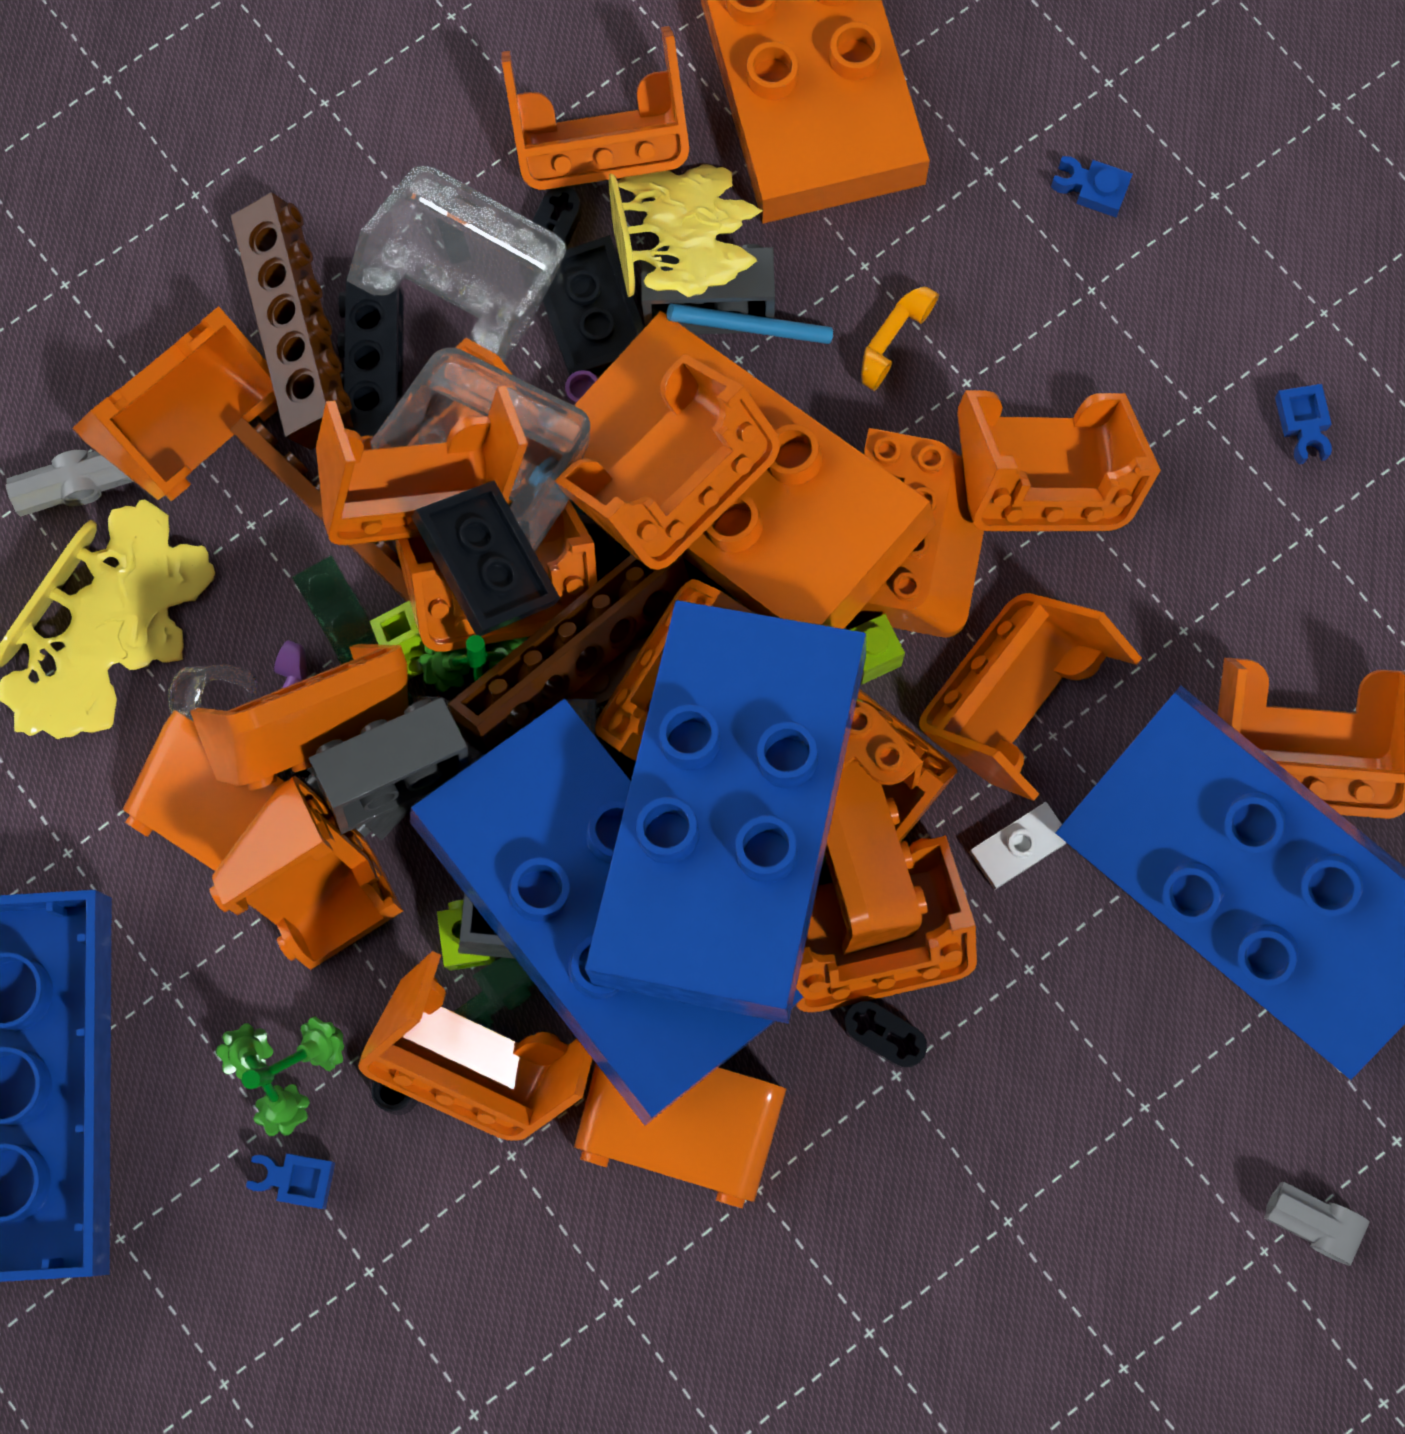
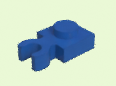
[1051,156,1133,218]
[1275,384,1332,465]
[246,1153,335,1209]

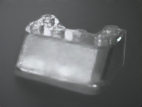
[347,166,566,362]
[370,347,591,552]

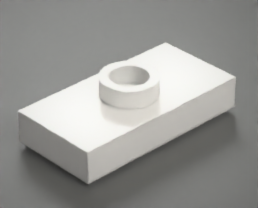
[969,802,1067,890]

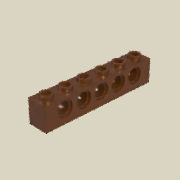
[231,192,354,450]
[448,554,690,755]

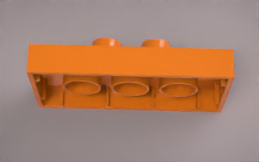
[700,0,930,224]
[544,311,936,629]

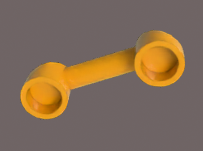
[861,286,939,391]

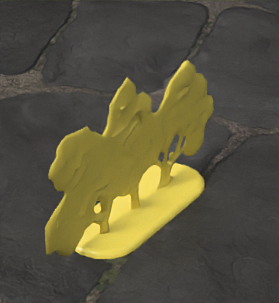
[609,164,762,298]
[0,499,215,739]

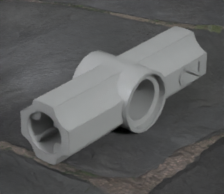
[6,450,134,517]

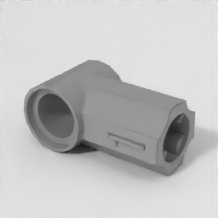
[1264,1182,1370,1266]

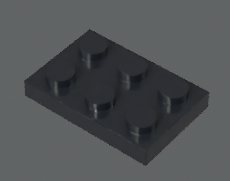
[529,235,644,376]
[411,480,561,636]

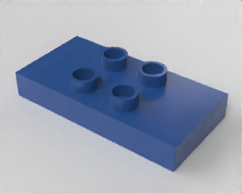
[585,600,866,1024]
[1055,686,1405,1080]
[410,699,803,1126]
[0,890,112,1282]

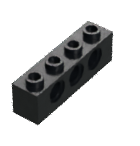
[338,274,404,448]

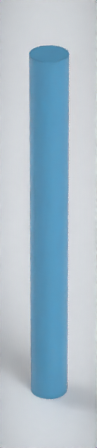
[667,303,833,344]

